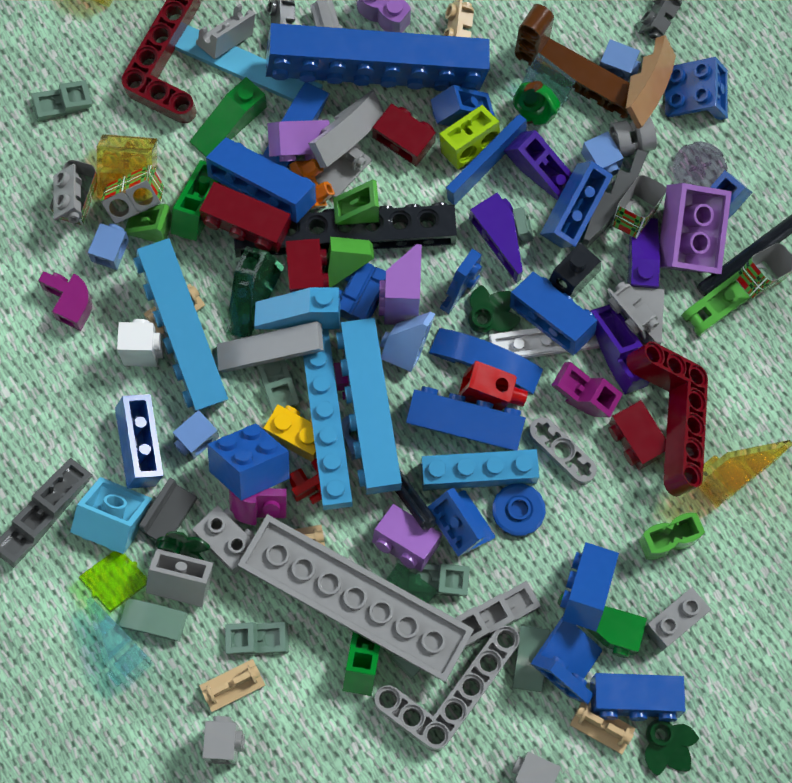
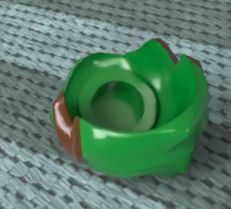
[512,81,561,126]

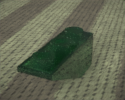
[226,246,284,338]

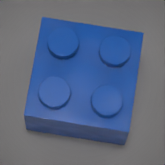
[207,423,290,500]

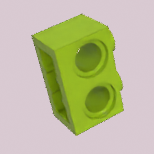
[439,105,500,170]

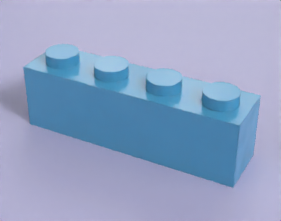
[421,449,539,491]

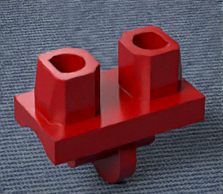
[289,458,322,504]

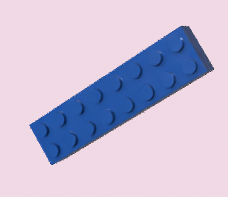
[266,23,490,91]

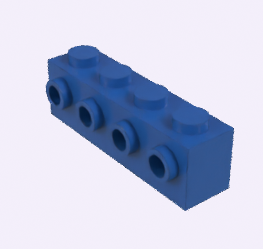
[206,137,316,223]
[406,386,526,451]

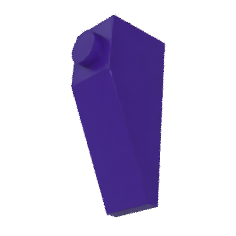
[504,130,572,201]
[469,192,523,283]
[627,218,660,289]

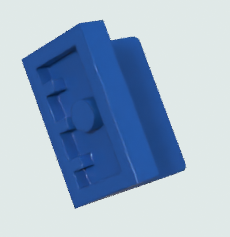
[665,57,728,120]
[428,488,495,557]
[530,617,602,704]

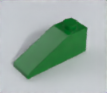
[190,77,267,157]
[170,160,221,242]
[557,593,647,658]
[342,632,380,696]

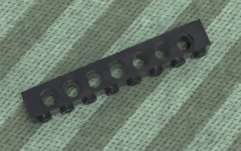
[234,202,457,258]

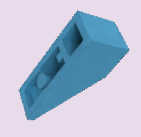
[254,287,341,329]

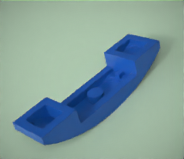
[429,328,543,395]

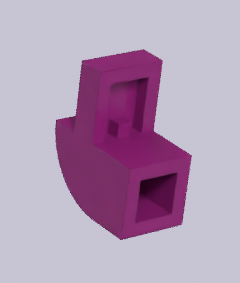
[38,271,92,331]
[551,362,623,418]
[229,488,287,525]

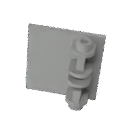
[299,146,372,197]

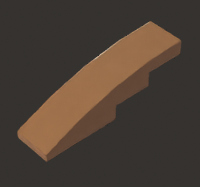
[626,35,676,129]

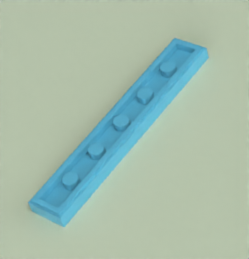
[175,25,323,102]

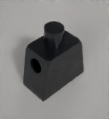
[549,243,601,299]

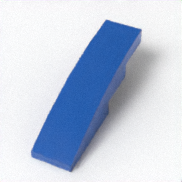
[263,82,330,169]

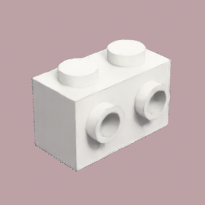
[117,319,164,367]

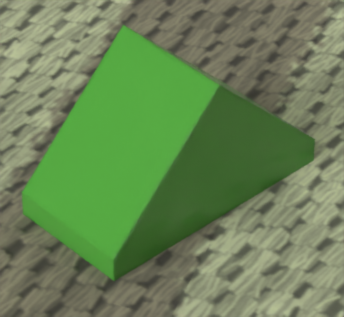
[333,179,379,225]
[125,204,172,242]
[325,237,374,287]

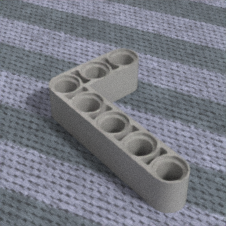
[374,626,520,751]

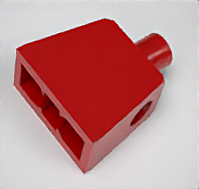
[458,361,528,411]

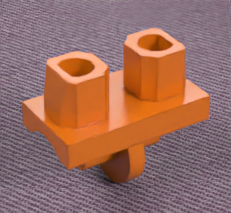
[289,159,335,210]

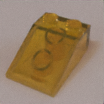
[698,440,792,509]

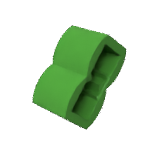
[638,513,705,560]

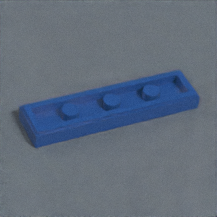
[446,114,527,205]

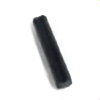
[395,470,436,531]

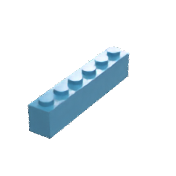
[133,238,228,412]
[336,318,402,495]

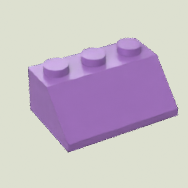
[659,183,732,274]
[379,244,422,325]

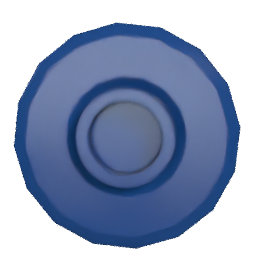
[492,483,546,536]

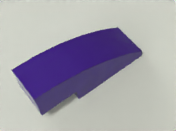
[590,305,650,395]

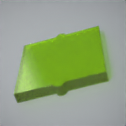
[79,551,147,613]

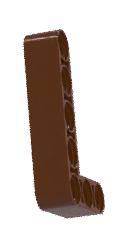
[515,4,630,118]

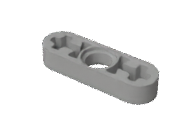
[529,417,597,485]

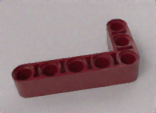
[121,0,202,123]
[626,341,708,497]

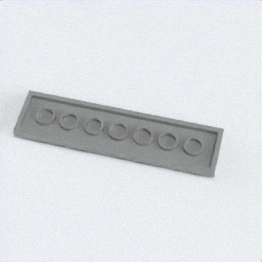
[238,514,474,683]

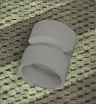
[609,117,657,157]

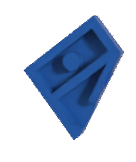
[440,248,483,314]

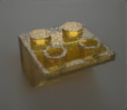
[97,134,157,201]

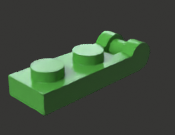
[681,271,751,337]

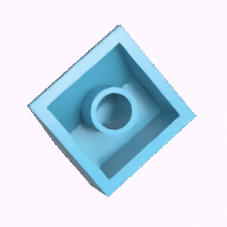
[70,477,153,554]

